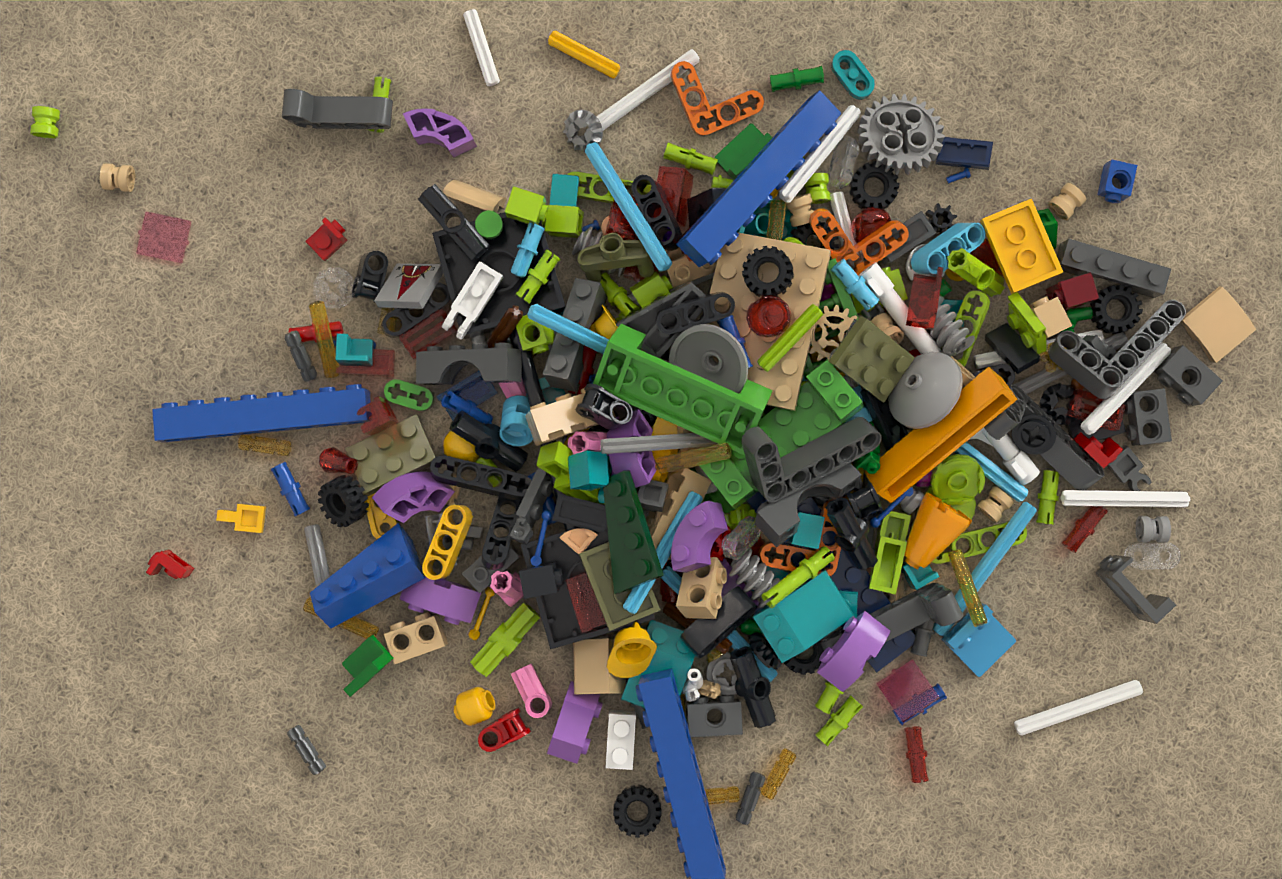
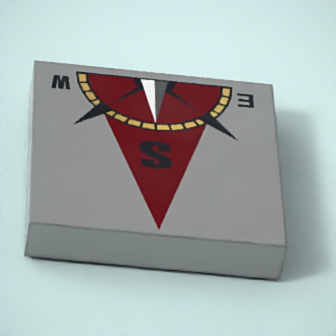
[374,263,443,309]

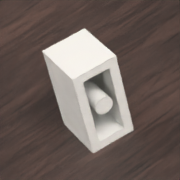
[606,709,636,770]

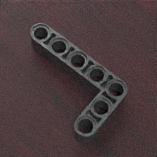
[1048,300,1186,399]
[984,384,1105,490]
[742,417,881,503]
[820,583,964,650]

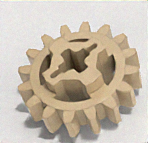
[809,305,858,361]

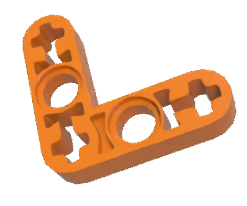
[670,61,764,136]
[809,208,909,275]
[759,499,841,576]

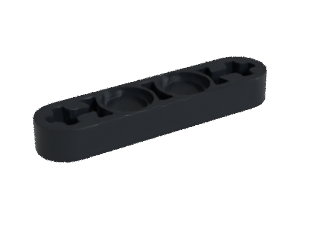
[430,455,532,501]
[482,479,525,570]

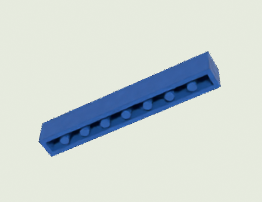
[676,90,842,267]
[152,384,373,442]
[636,668,726,879]

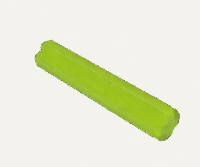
[757,304,823,372]

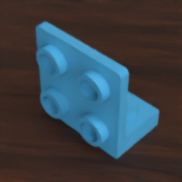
[941,602,1016,677]

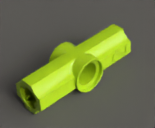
[947,248,1005,297]
[470,602,541,677]

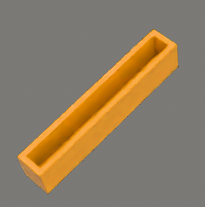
[864,367,1018,503]

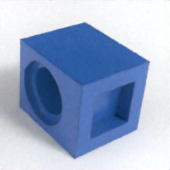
[1097,159,1138,203]

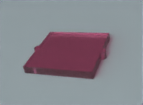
[136,212,191,263]
[876,659,940,723]

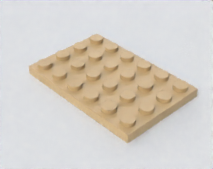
[707,232,831,411]

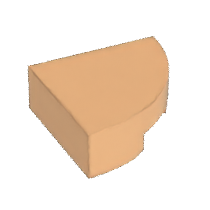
[559,528,598,554]

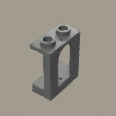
[1096,555,1176,624]

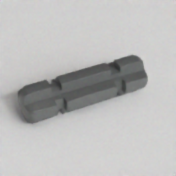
[284,331,317,381]
[287,725,326,775]
[736,772,765,825]

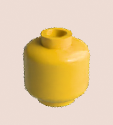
[454,687,495,726]

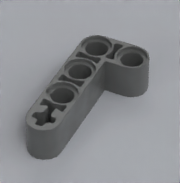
[282,89,393,129]

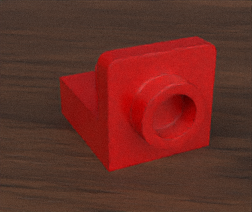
[305,217,348,261]
[1074,432,1123,468]
[146,550,195,579]

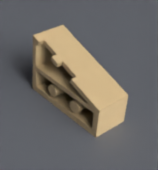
[525,389,616,447]
[645,467,712,560]

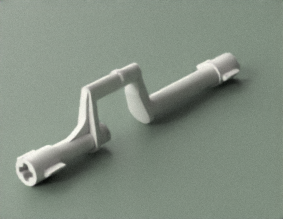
[858,262,1040,485]

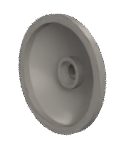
[669,324,748,394]
[888,352,963,429]

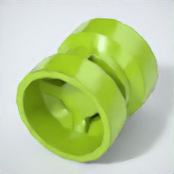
[30,106,60,139]
[804,173,831,205]

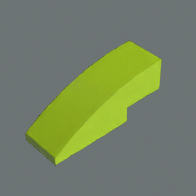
[536,441,605,505]
[869,509,911,595]

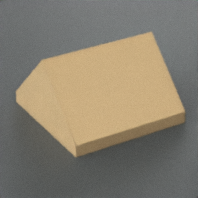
[573,638,626,695]

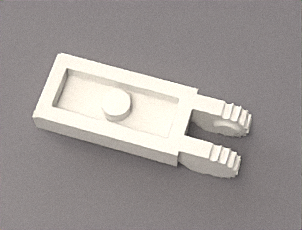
[442,262,503,339]

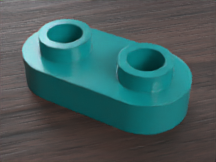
[831,50,875,100]

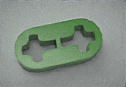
[384,379,434,411]

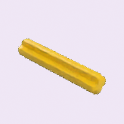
[548,31,620,79]

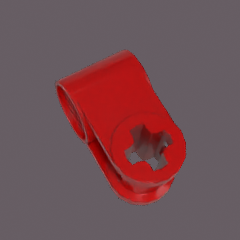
[478,707,531,752]

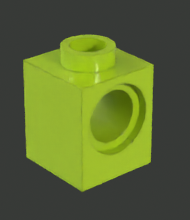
[505,186,549,225]
[542,205,584,238]
[516,315,555,354]

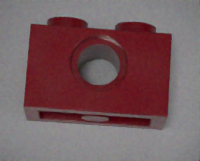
[1045,272,1099,311]

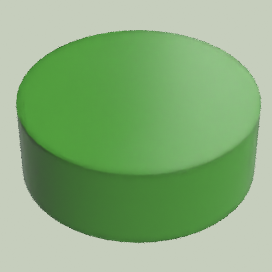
[475,210,503,239]

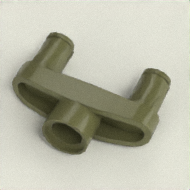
[577,233,654,282]

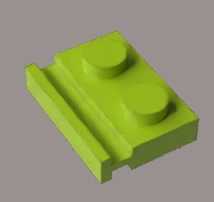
[1007,292,1047,355]

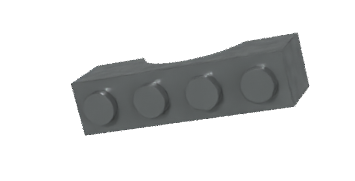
[1057,239,1171,298]
[543,278,607,392]
[416,343,522,385]
[755,463,862,547]

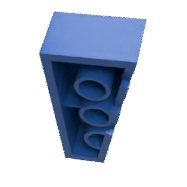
[310,523,425,629]

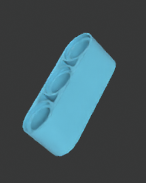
[911,223,986,275]

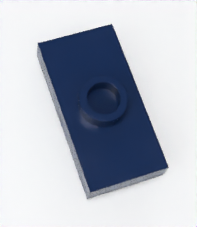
[936,137,993,170]

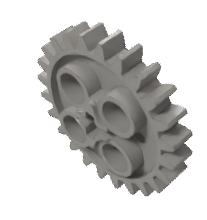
[857,94,945,175]

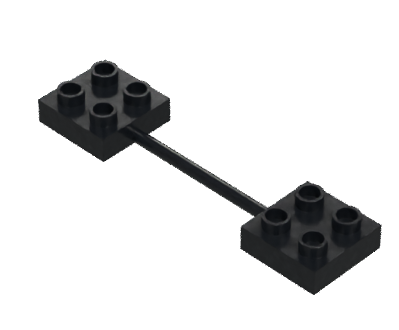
[432,212,655,650]

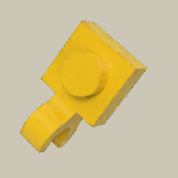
[216,504,266,533]

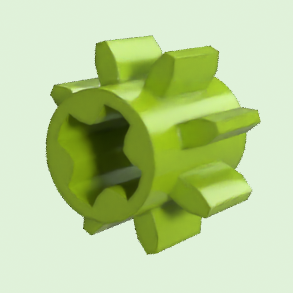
[724,504,757,535]

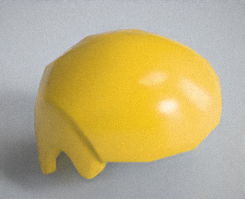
[443,430,479,462]

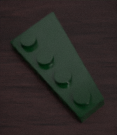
[603,471,664,594]

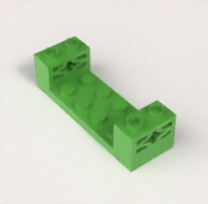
[593,324,773,455]
[698,359,864,509]

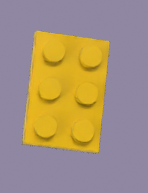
[980,198,1063,294]

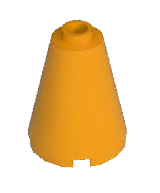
[904,492,972,569]

